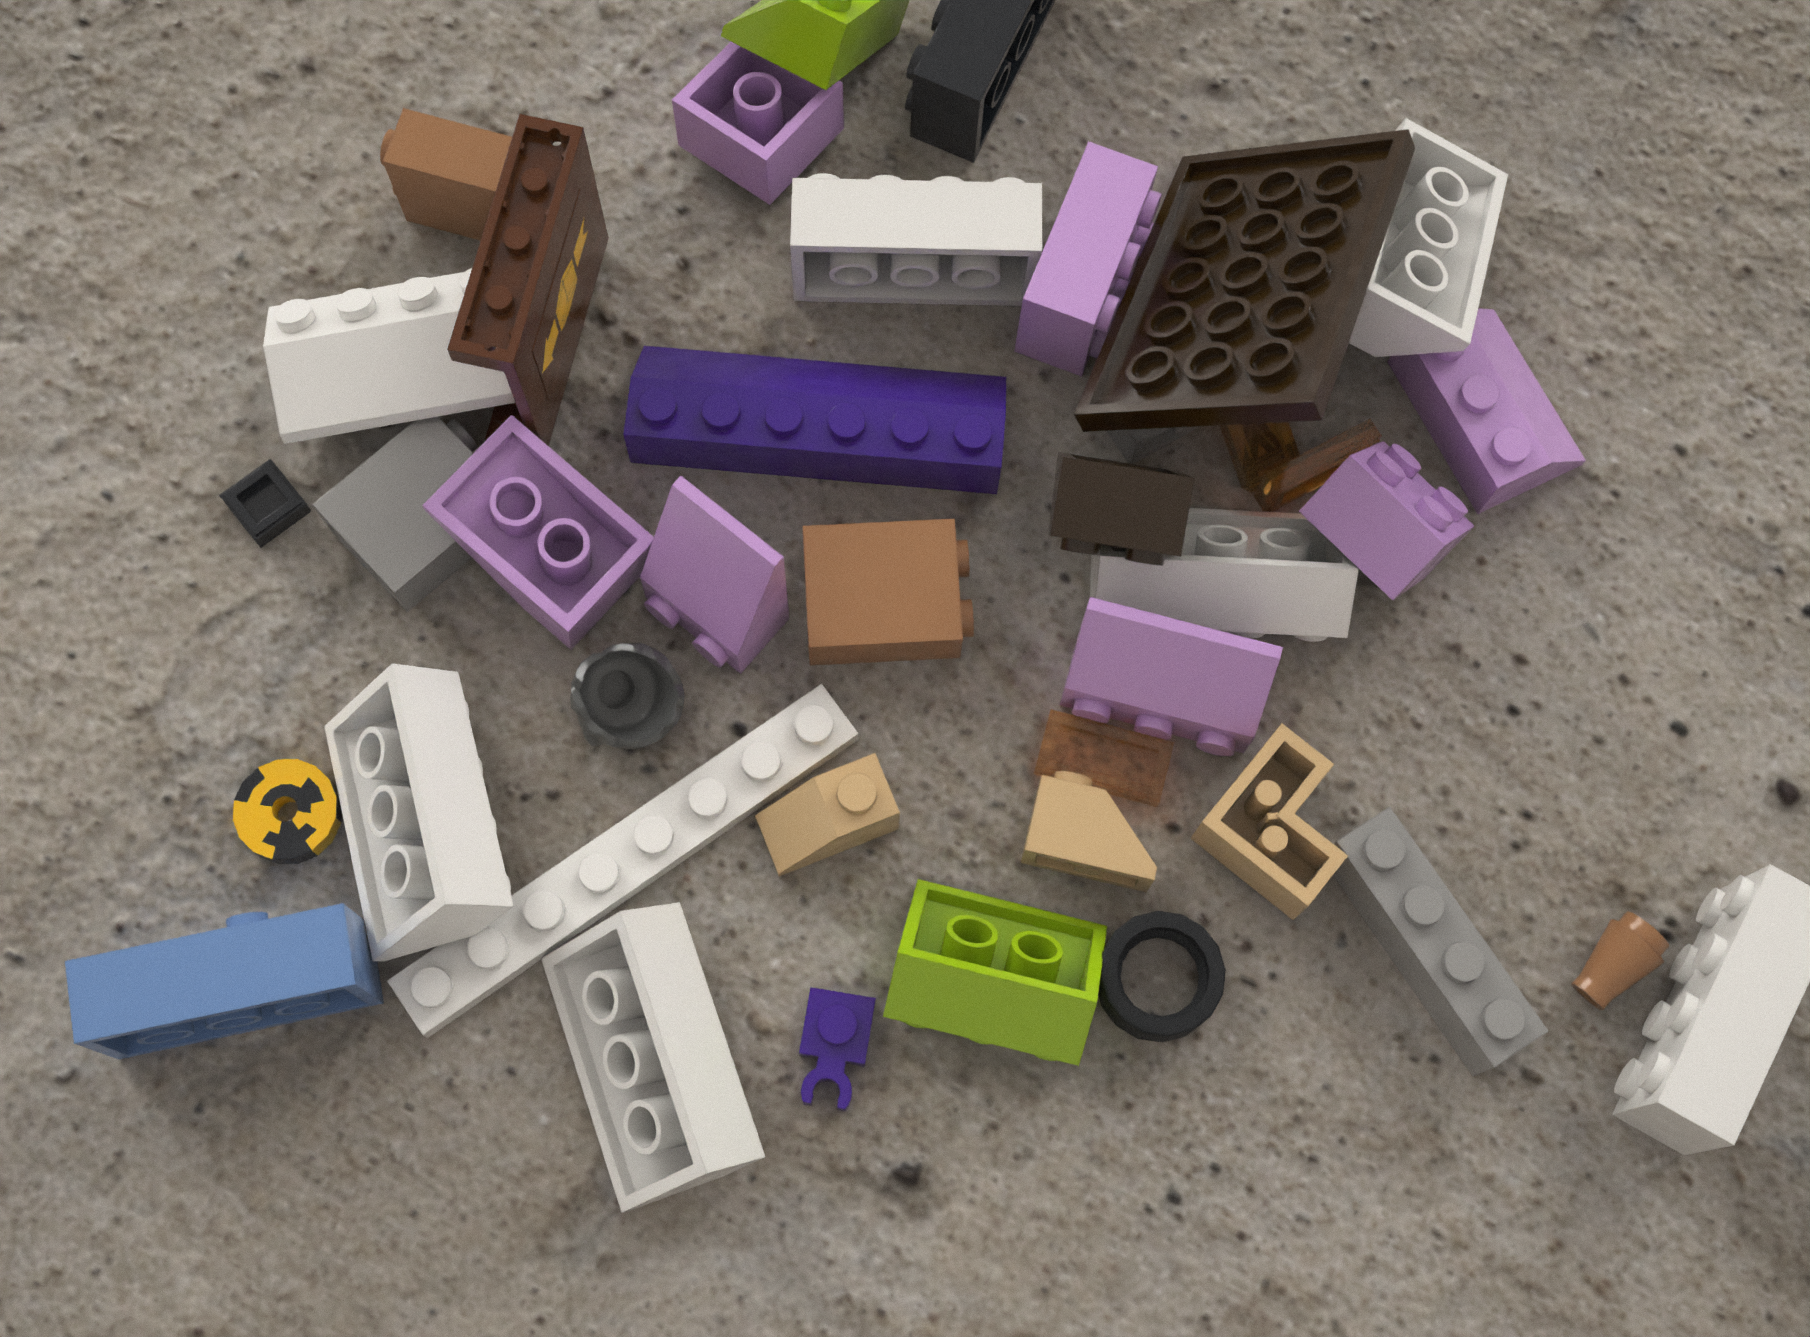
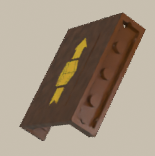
[447,114,609,446]

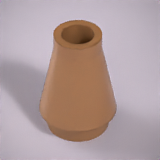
[1571,911,1669,1011]

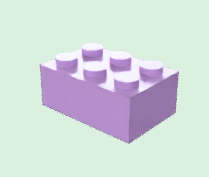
[1014,141,1162,377]

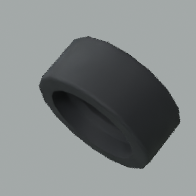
[1098,911,1226,1042]

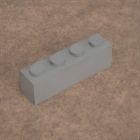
[1333,807,1548,1076]

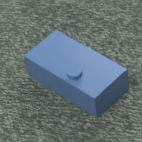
[65,903,384,1059]

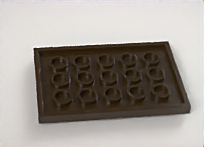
[1074,129,1415,432]

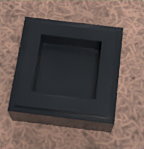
[219,458,311,548]

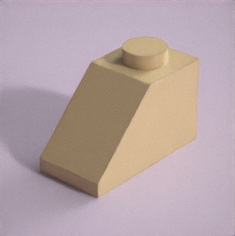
[755,753,900,877]
[1020,771,1157,892]

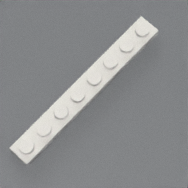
[387,684,859,1038]

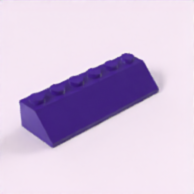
[623,346,1007,494]

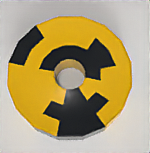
[233,759,342,864]

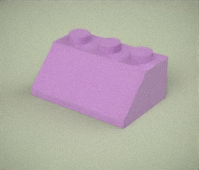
[1387,308,1586,514]
[1060,597,1283,756]

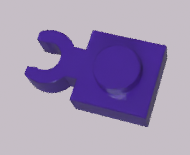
[799,987,876,1111]

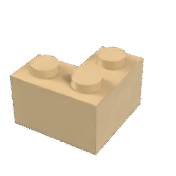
[1190,723,1348,920]

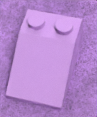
[422,415,654,650]
[640,476,789,674]

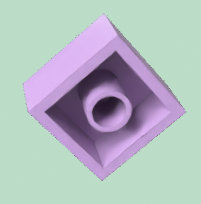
[672,42,844,205]
[1299,441,1474,600]

